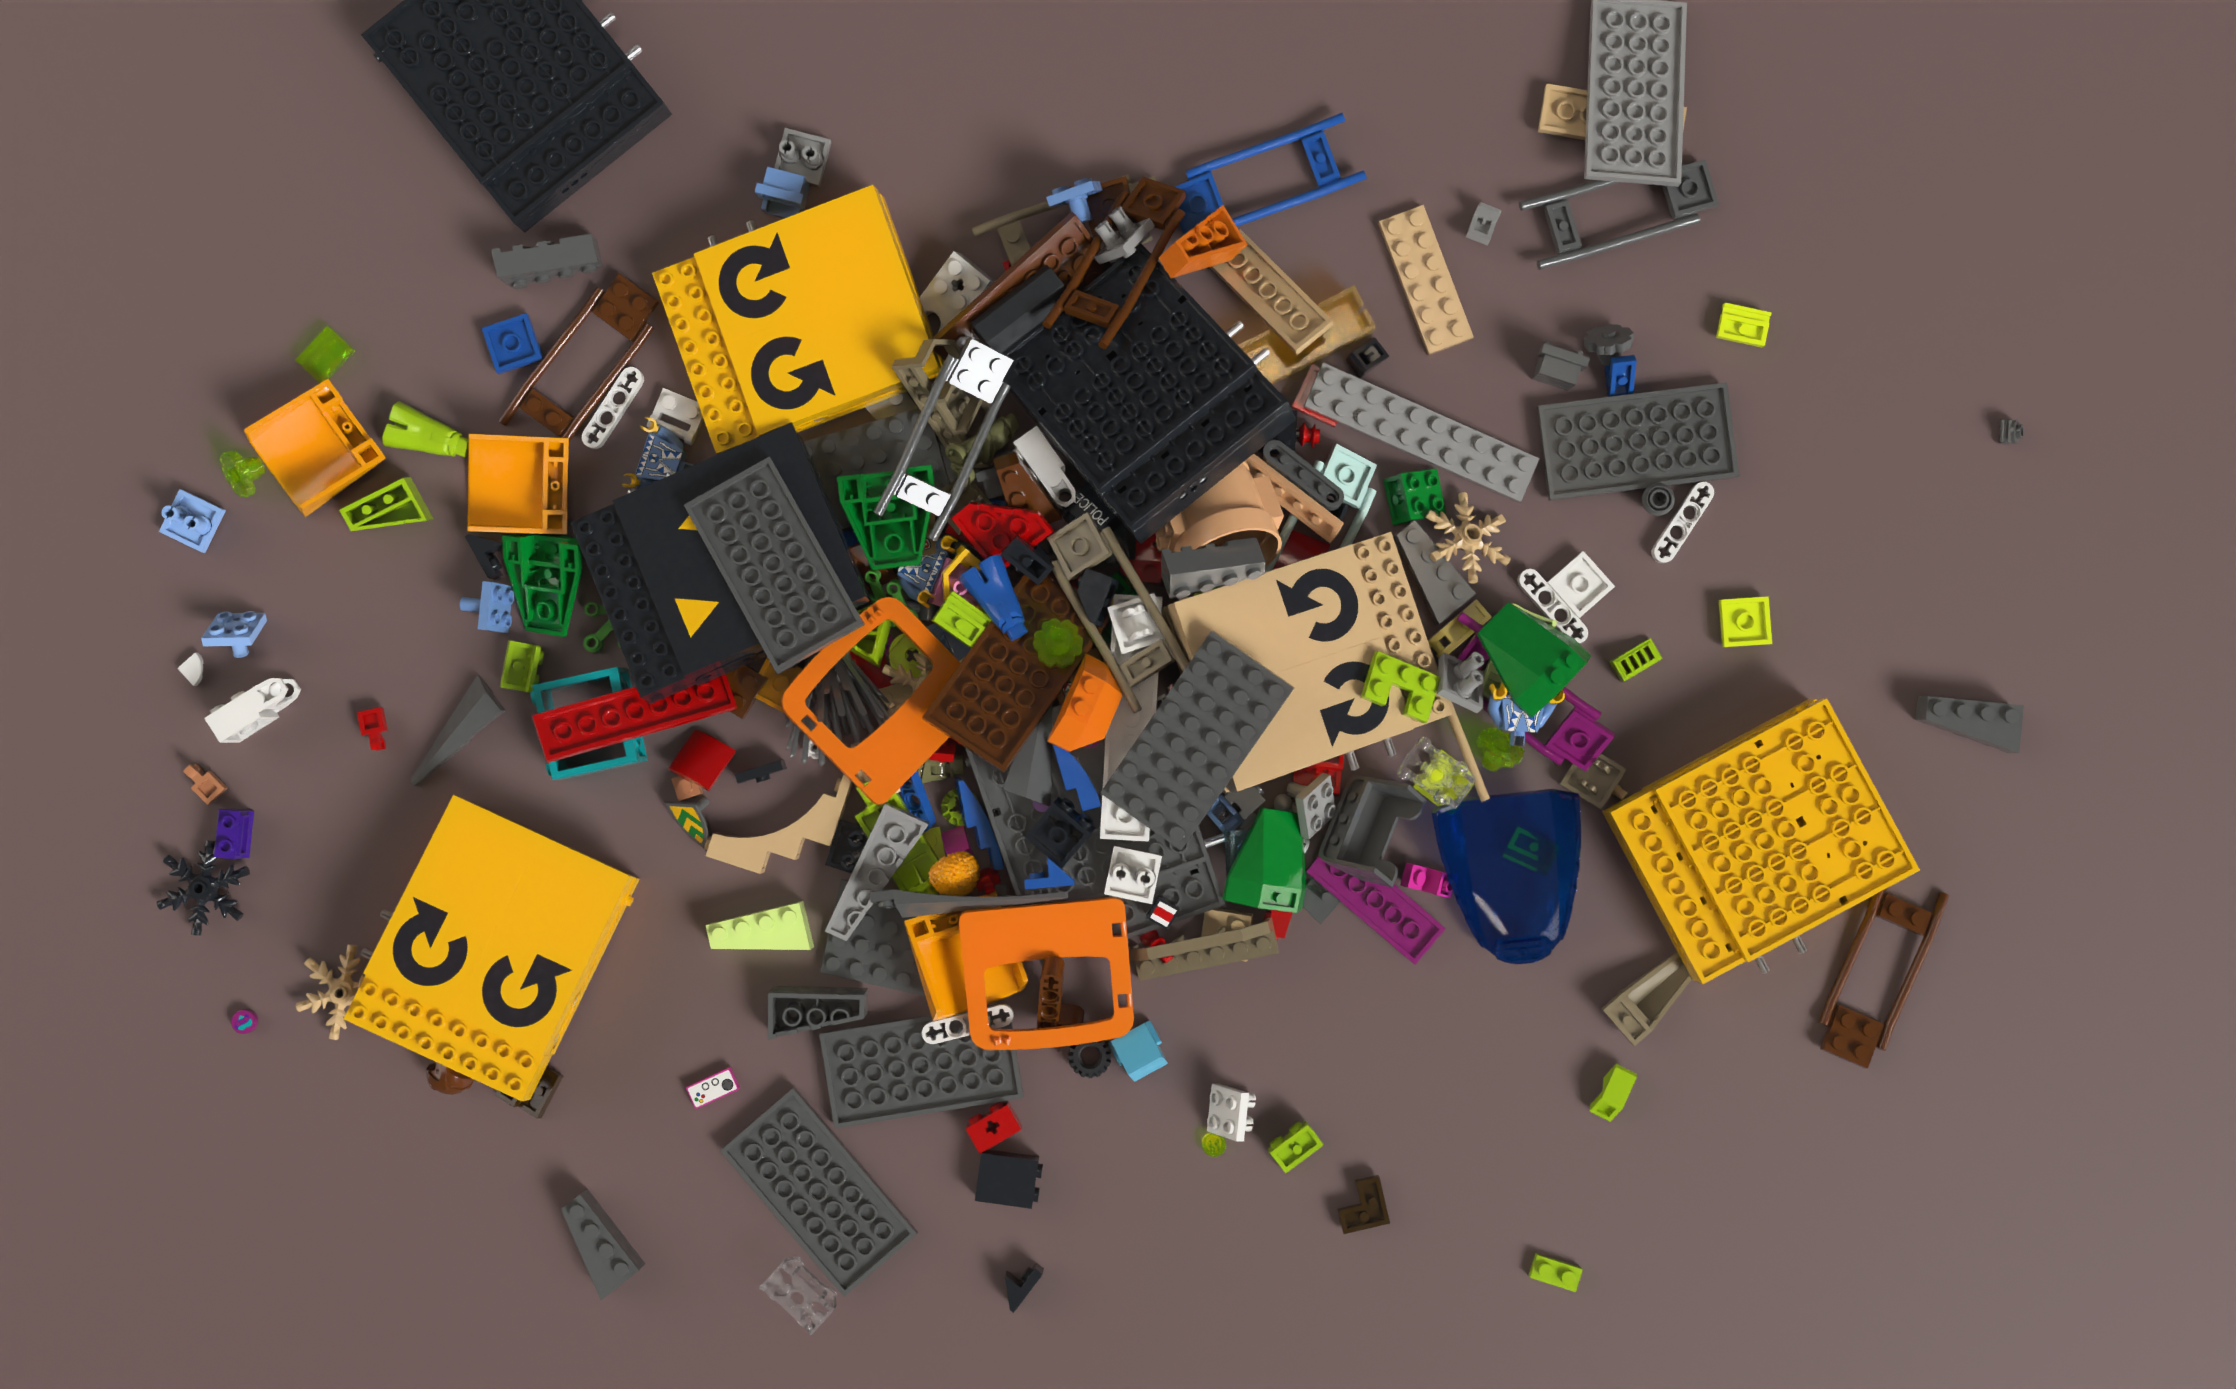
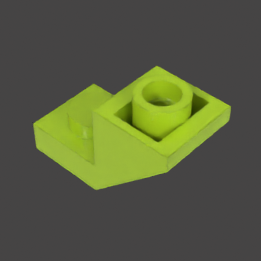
[1589,1064,1637,1122]

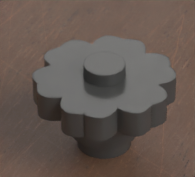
[1584,324,1634,365]

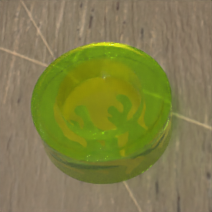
[1202,1132,1226,1157]

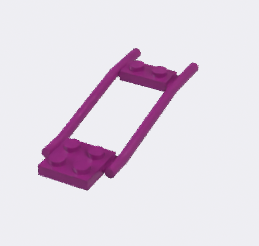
[1437,612,1615,772]

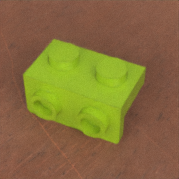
[500,640,544,693]
[1268,1120,1324,1174]

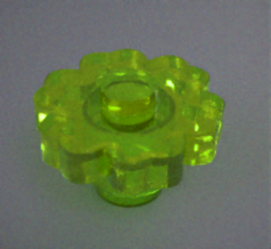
[220,450,265,498]
[1033,618,1083,668]
[1476,728,1525,771]

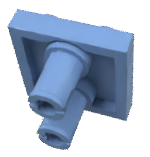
[1046,178,1103,223]
[460,581,514,633]

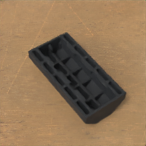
[970,265,1066,353]

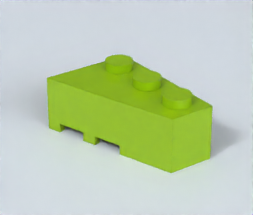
[339,477,434,531]
[849,620,892,668]

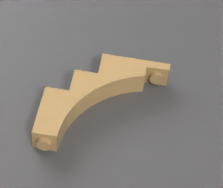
[704,775,853,874]

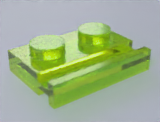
[295,326,356,383]

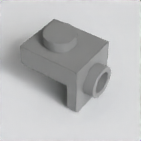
[1466,202,1501,246]

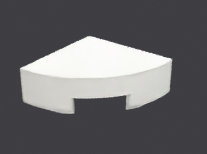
[178,652,204,686]

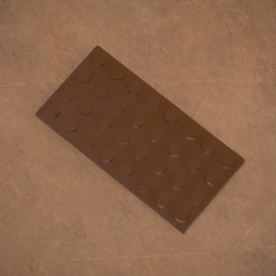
[931,212,1112,395]
[922,572,1111,773]

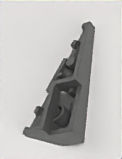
[410,675,506,786]
[1002,705,1052,807]

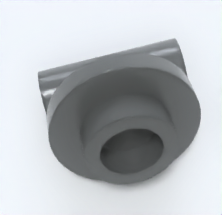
[1999,419,2024,444]

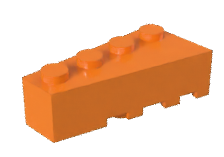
[1159,205,1248,278]

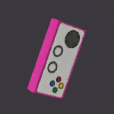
[686,1066,740,1109]

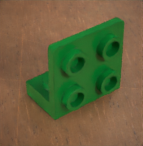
[1383,469,1446,526]

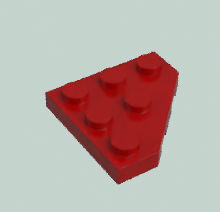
[951,502,1054,568]

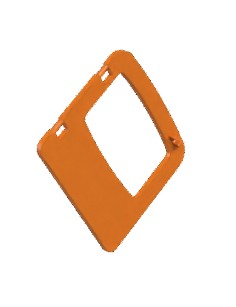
[781,597,961,805]
[959,897,1134,1050]

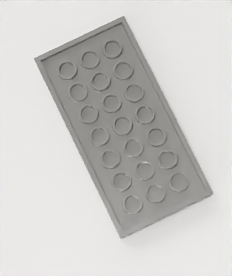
[1584,0,1687,187]

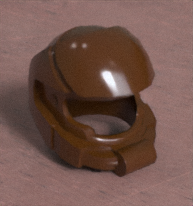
[426,1062,474,1095]

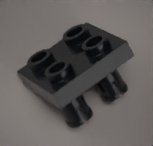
[825,819,868,874]

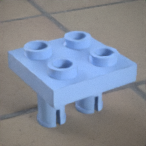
[159,489,226,553]

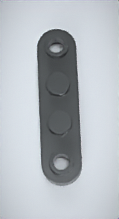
[1262,440,1344,511]

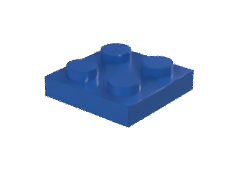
[482,313,543,375]

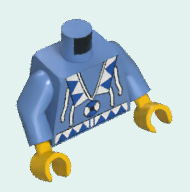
[622,417,693,489]
[897,536,958,608]
[1487,683,1565,746]

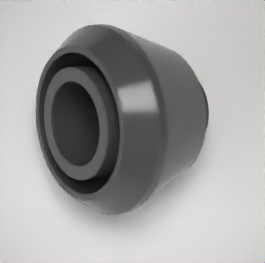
[1642,483,1675,516]

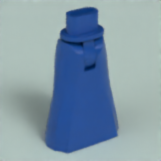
[959,554,1028,641]

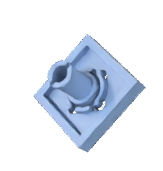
[201,611,267,658]

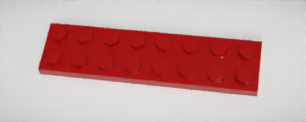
[532,674,737,763]

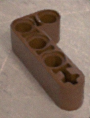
[1037,956,1085,1028]

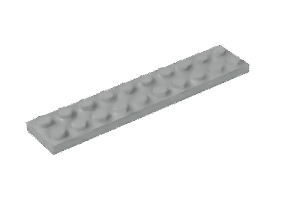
[1303,362,1540,503]

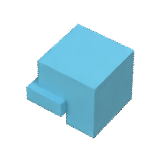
[1108,1020,1168,1082]

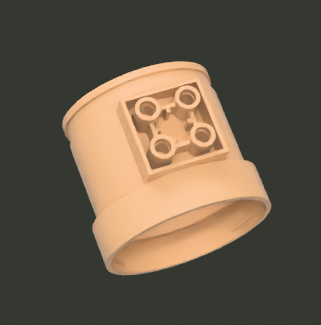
[1155,461,1284,567]

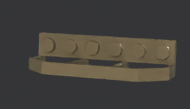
[892,339,998,468]
[1128,917,1279,981]

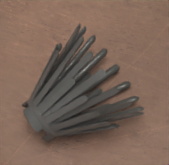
[785,649,890,766]

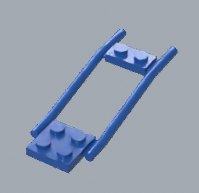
[1175,113,1367,235]

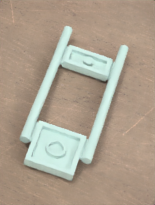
[1265,444,1377,573]

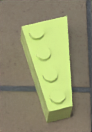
[706,901,814,950]

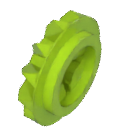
[941,788,979,826]

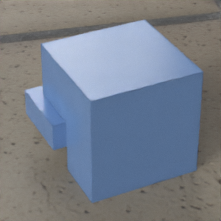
[755,167,810,218]

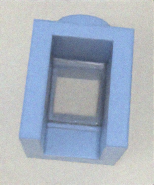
[1207,794,1244,836]

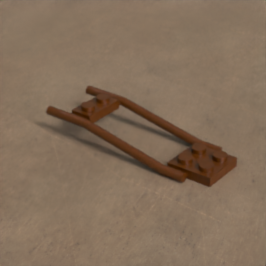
[1042,177,1186,349]
[498,273,659,442]
[1819,889,1949,1069]

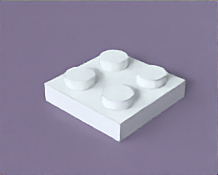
[1547,551,1615,618]

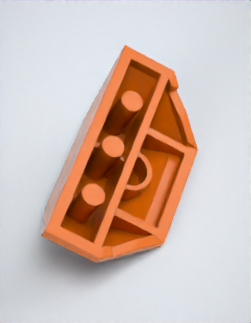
[1047,654,1123,752]

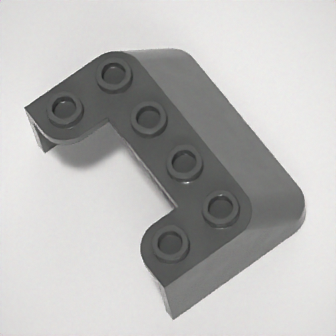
[1319,775,1427,887]

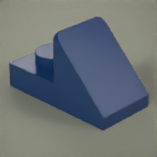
[1604,355,1637,397]
[1024,857,1075,889]

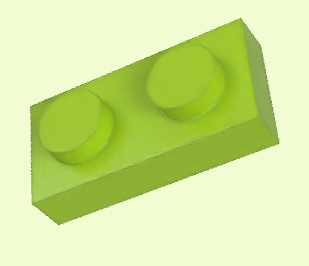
[1528,1253,1583,1292]

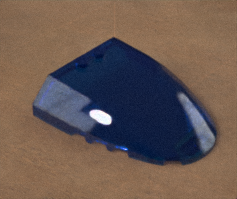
[1432,789,1581,964]

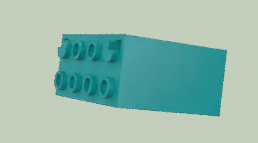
[531,667,648,780]

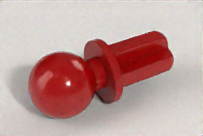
[1140,929,1173,963]

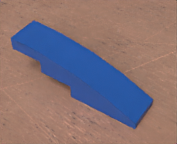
[955,777,1004,870]

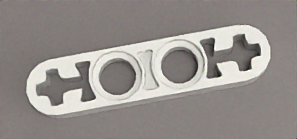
[582,367,644,449]
[1651,482,1714,563]
[1517,569,1588,643]
[922,1004,1014,1044]

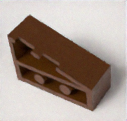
[993,452,1062,523]

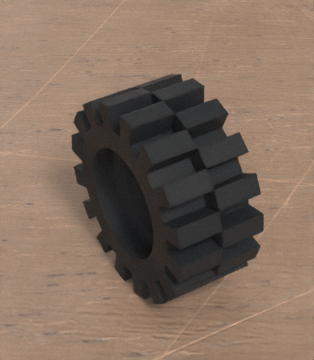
[1068,1040,1111,1078]

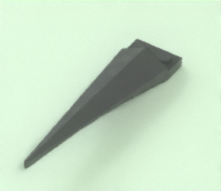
[870,889,1068,918]

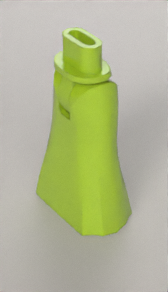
[382,401,469,457]

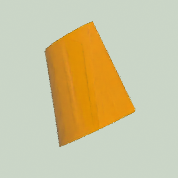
[243,379,386,518]
[467,434,569,534]
[904,891,1028,1021]

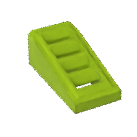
[1609,638,1663,682]

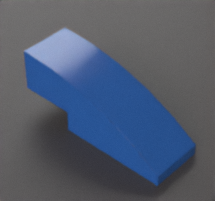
[1053,745,1102,811]

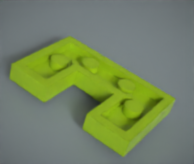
[1360,651,1441,723]

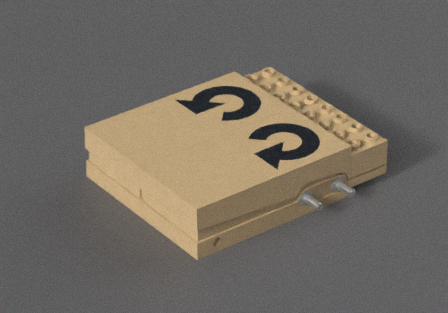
[1162,532,1452,793]

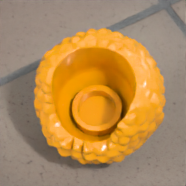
[928,851,980,897]

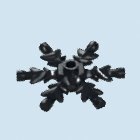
[156,840,250,936]

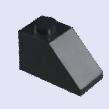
[1077,568,1119,628]

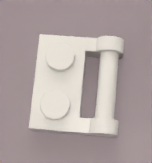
[647,388,704,445]

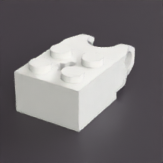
[920,251,995,332]
[1012,426,1076,510]
[204,678,301,743]

